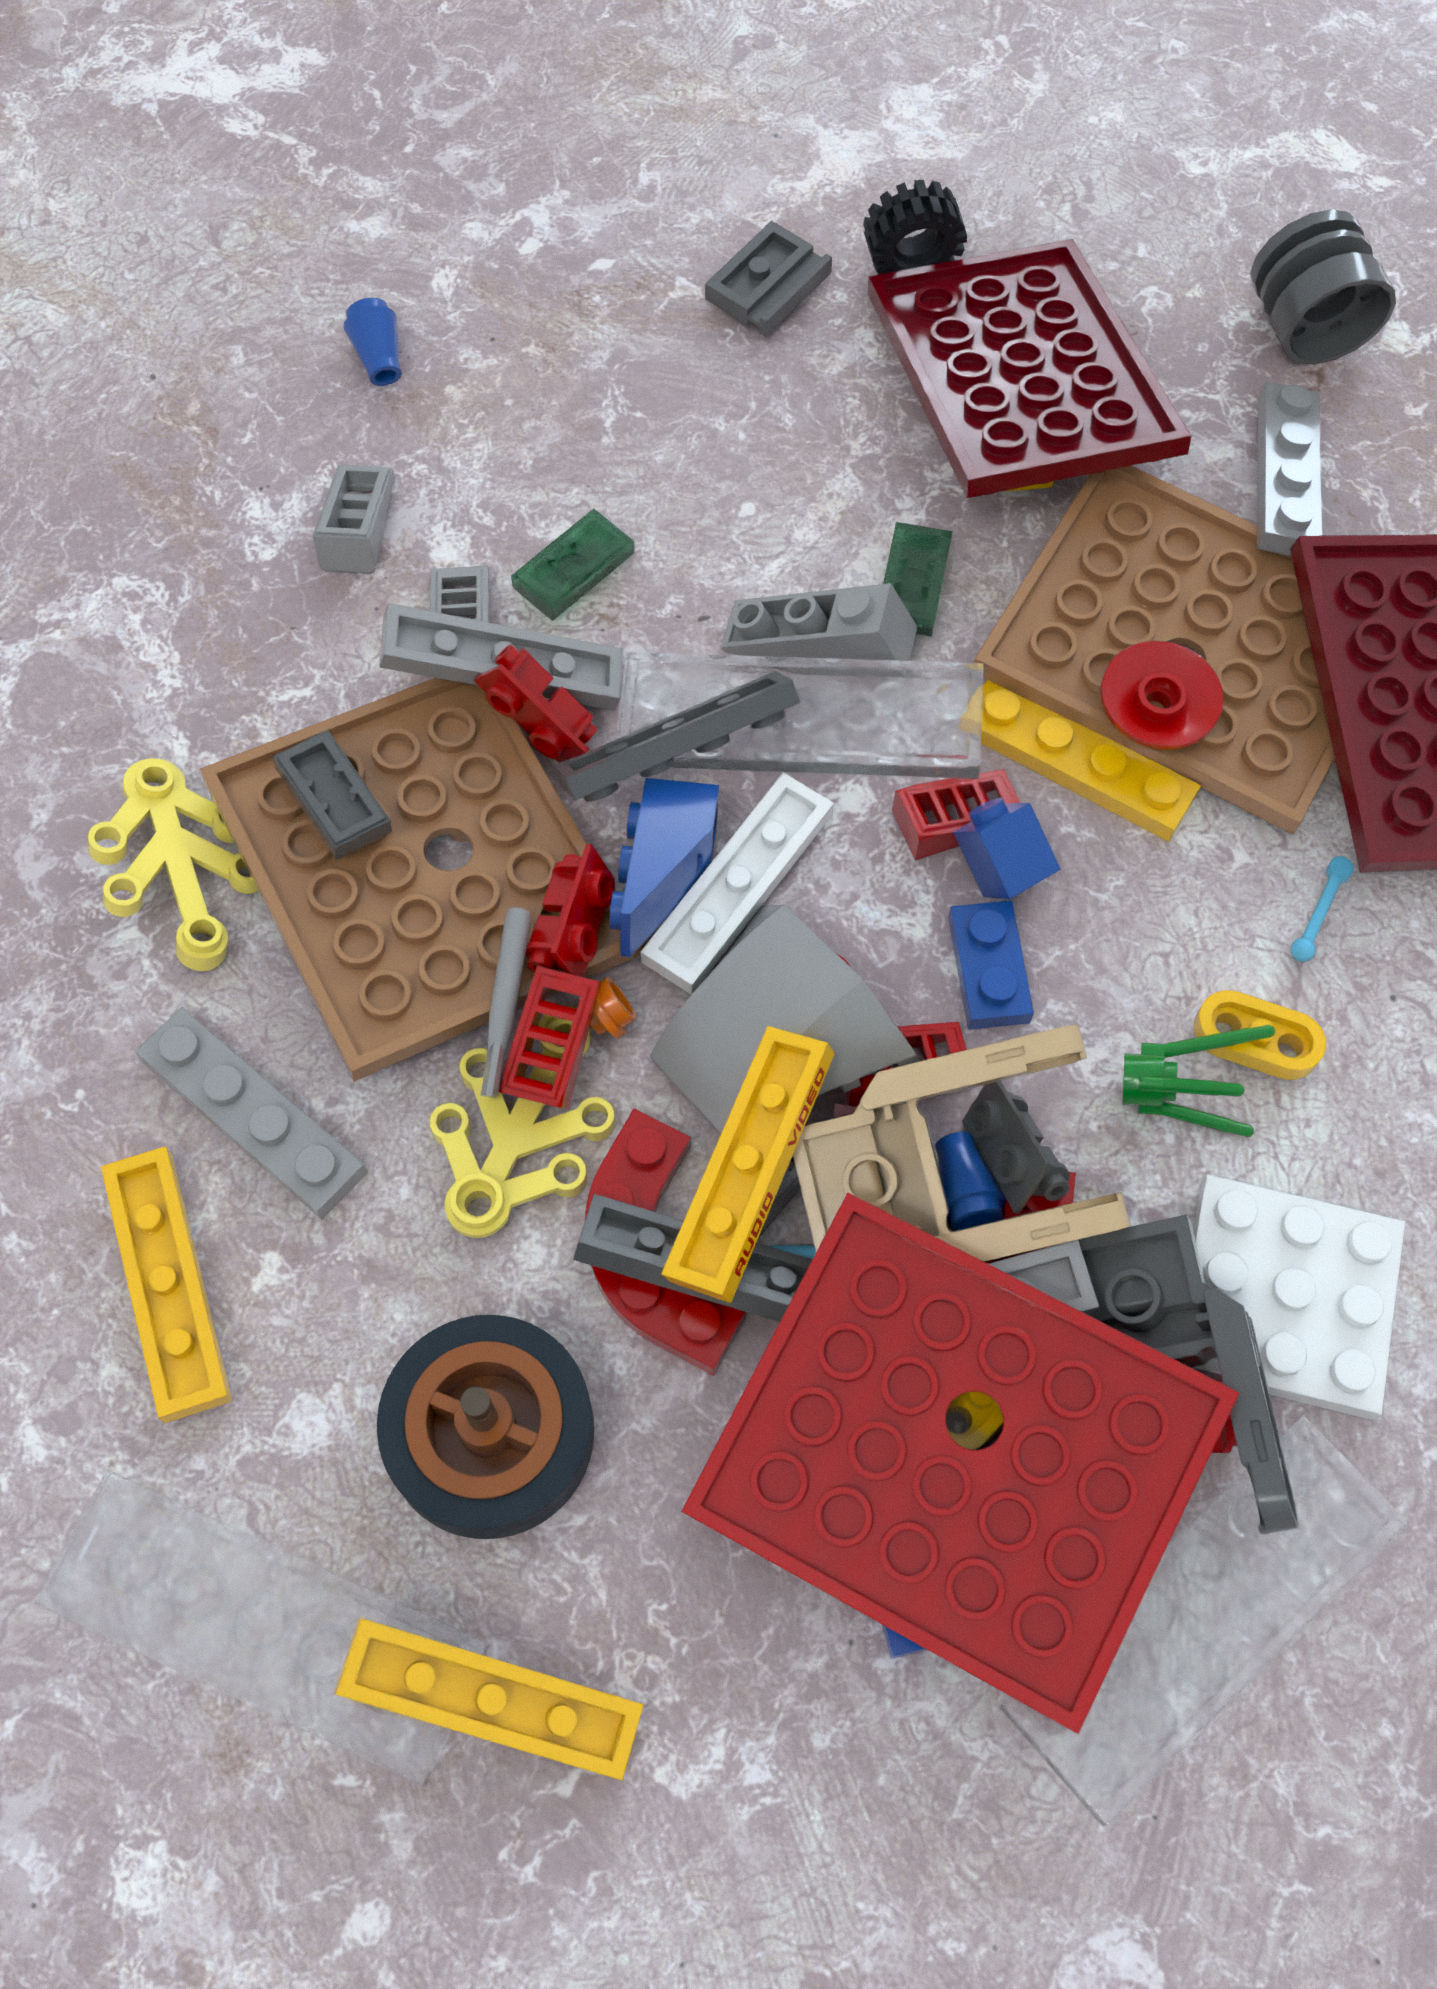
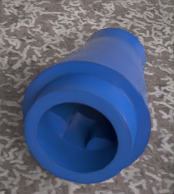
[343,297,402,386]
[935,1132,1006,1231]

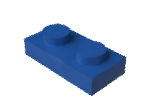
[948,900,1034,1030]

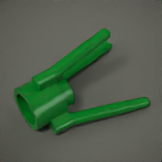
[1122,1025,1275,1137]

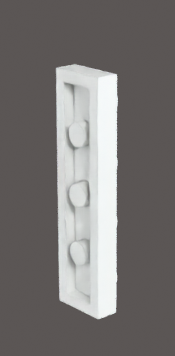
[640,772,834,994]

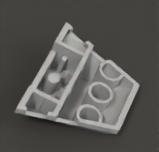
[650,905,919,1135]

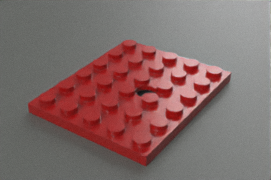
[681,1192,1240,1734]

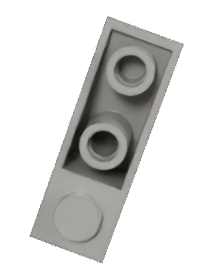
[721,583,918,679]

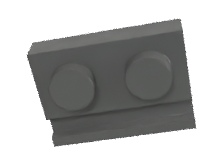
[705,220,832,337]

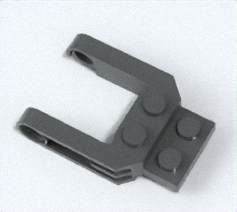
[1052,1214,1299,1535]

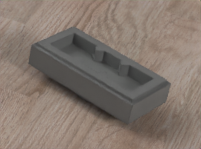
[273,730,392,860]

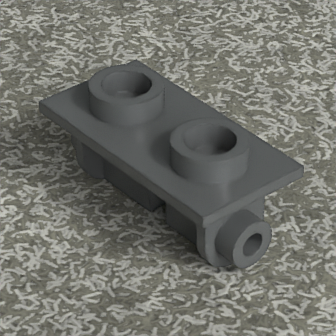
[962,1081,1070,1213]

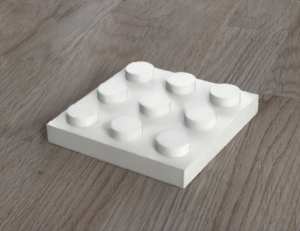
[1191,1174,1405,1420]

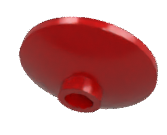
[1100,641,1223,750]

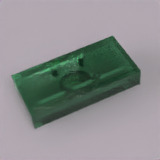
[511,508,635,621]
[883,522,953,637]

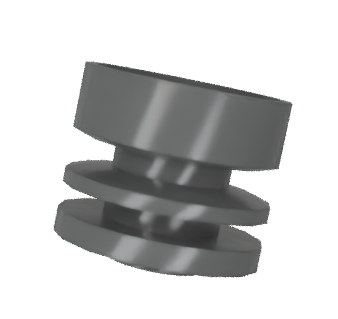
[1250,209,1396,365]

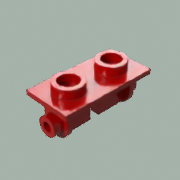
[473,644,597,763]
[525,844,615,977]

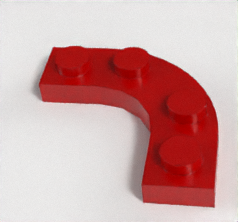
[585,1108,746,1376]

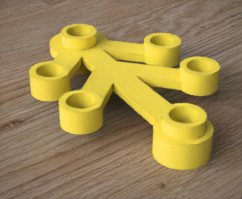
[88,758,258,971]
[429,1006,615,1238]

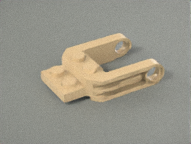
[793,1025,1131,1262]

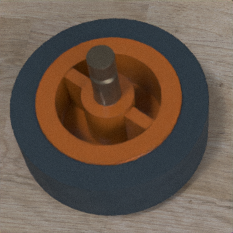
[377,1315,594,1539]

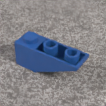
[609,778,719,957]

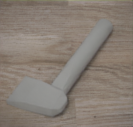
[481,907,531,1098]

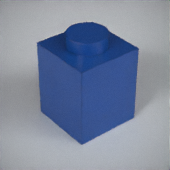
[953,798,1061,899]

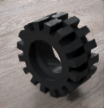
[863,180,967,275]

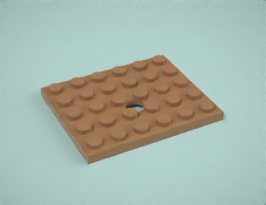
[971,466,1335,834]
[200,678,644,1082]

